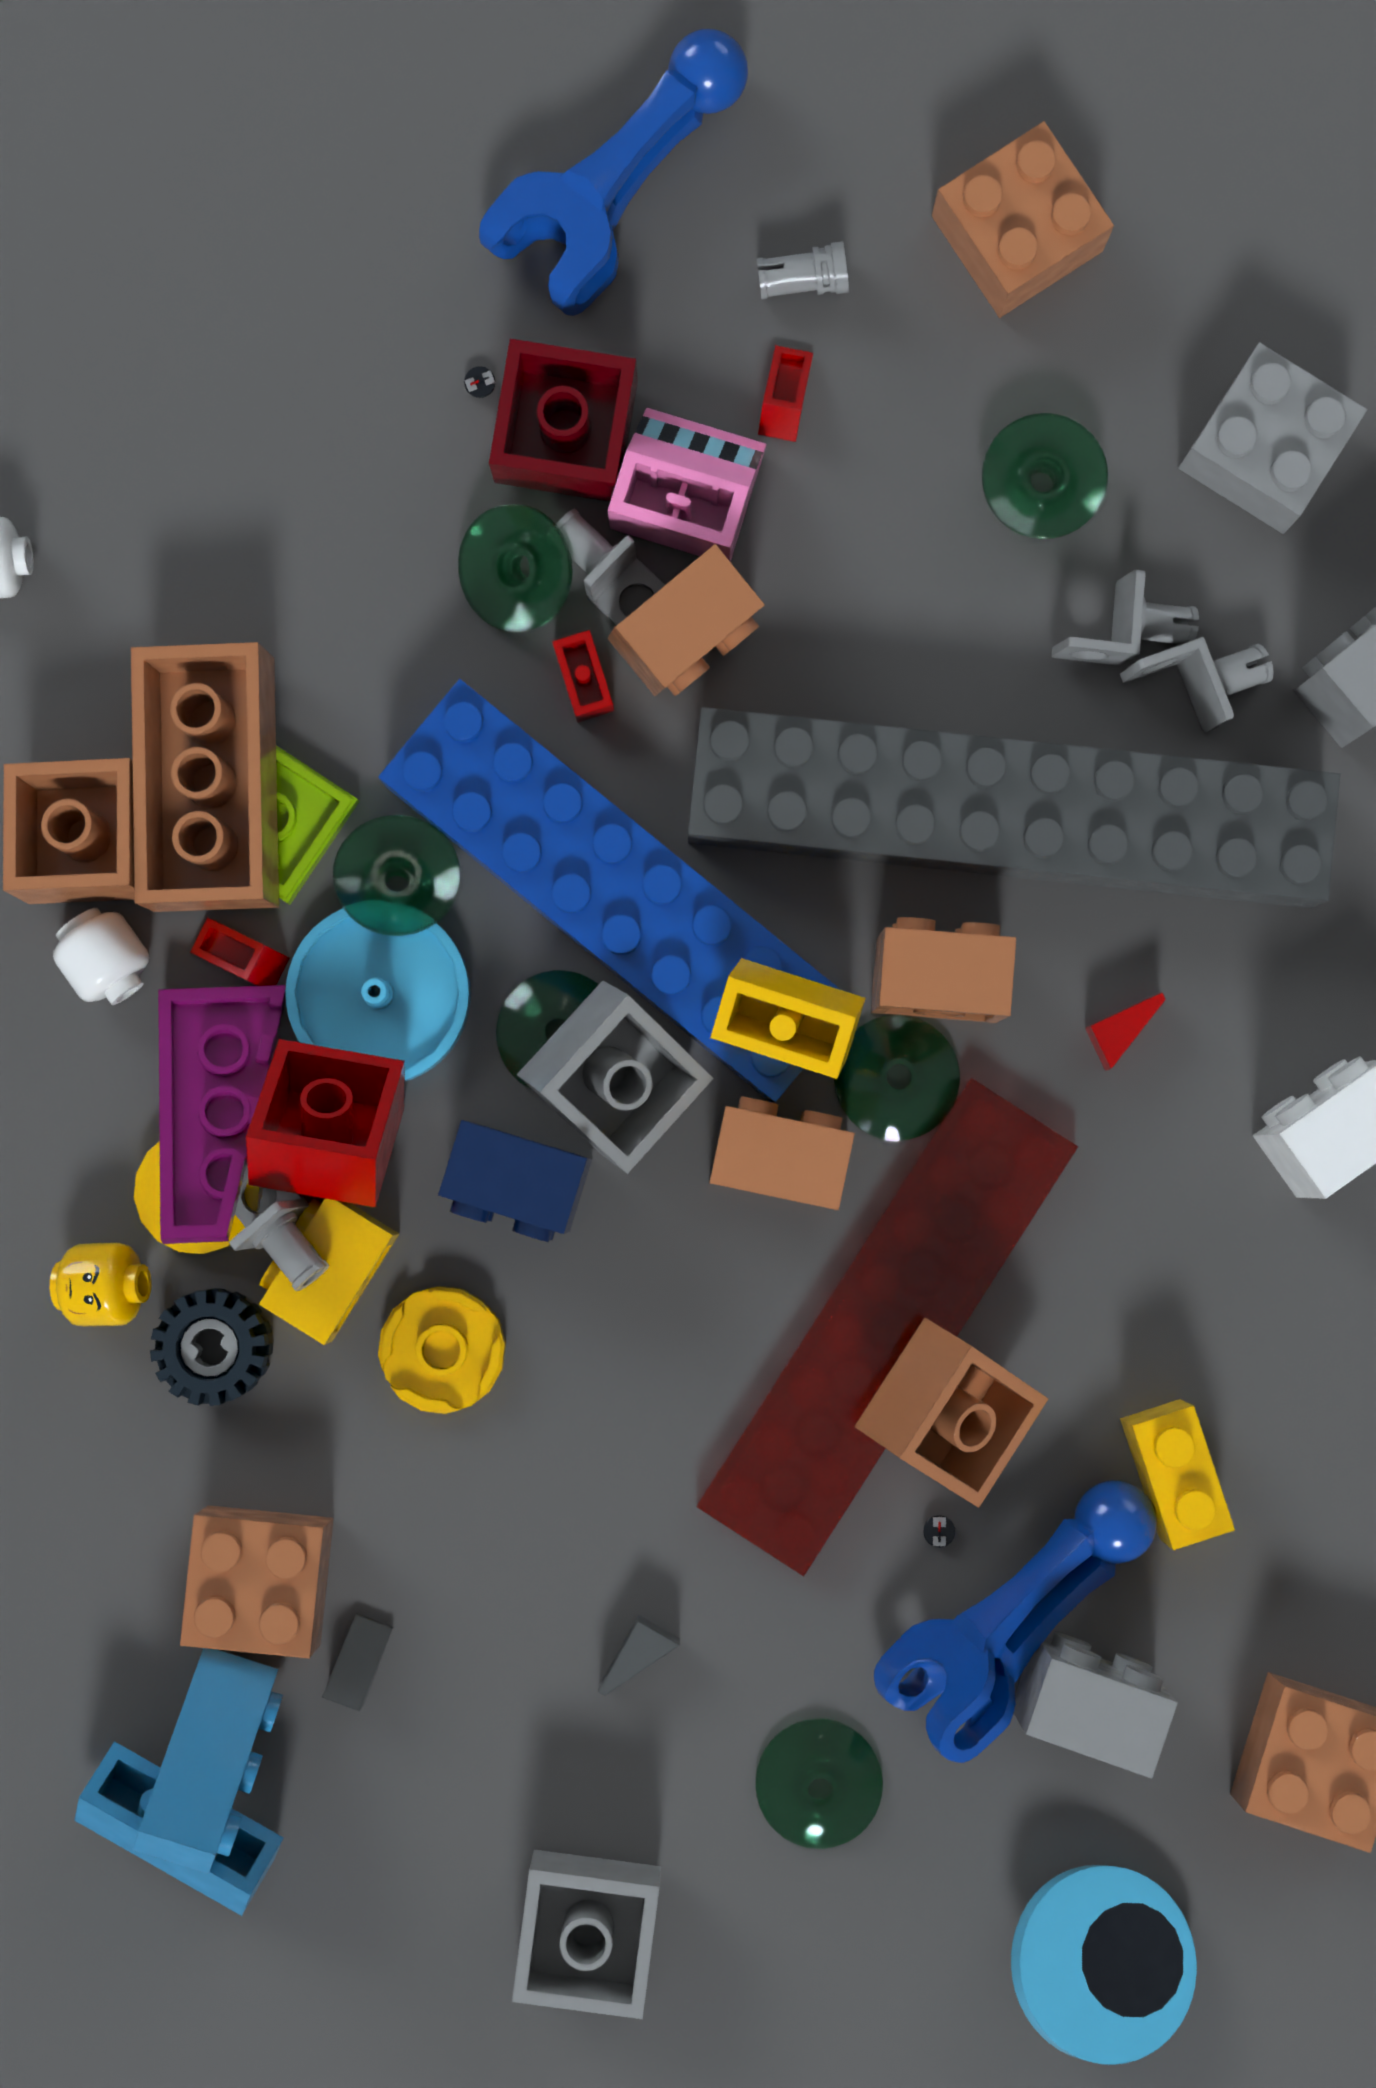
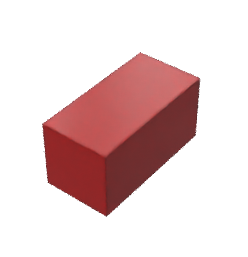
[552,630,614,723]

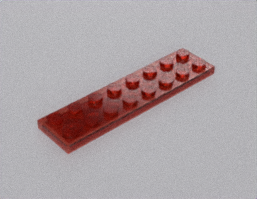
[696,1078,1078,1577]

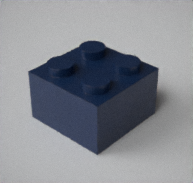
[438,1120,592,1242]

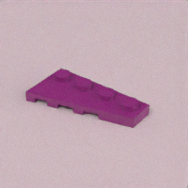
[158,985,286,1244]

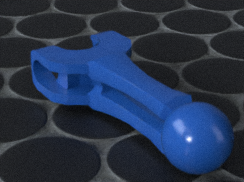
[479,29,748,316]
[874,1480,1157,1763]

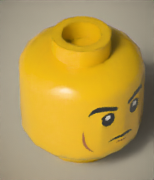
[49,1243,152,1327]

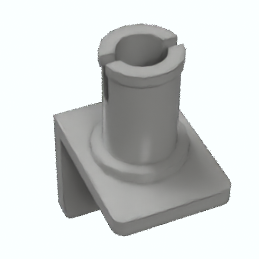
[548,508,665,626]
[1051,570,1199,666]
[1120,637,1274,733]
[229,1165,330,1292]

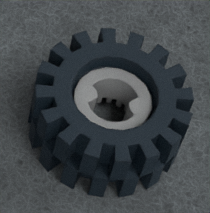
[150,1288,273,1406]

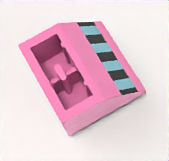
[608,408,766,562]

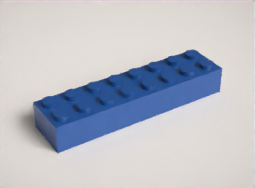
[378,678,841,1103]

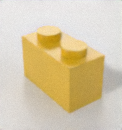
[710,958,866,1079]
[259,1199,399,1345]
[1120,1399,1235,1550]

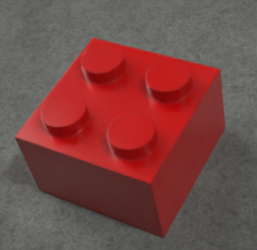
[246,1039,405,1207]

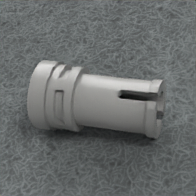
[757,241,849,299]

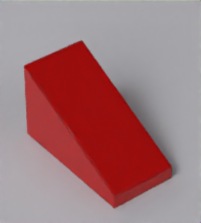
[758,345,813,442]
[190,917,290,986]
[1085,992,1166,1071]

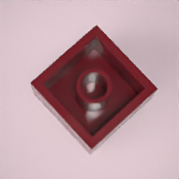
[489,338,638,502]

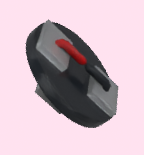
[464,366,496,398]
[923,1515,955,1548]

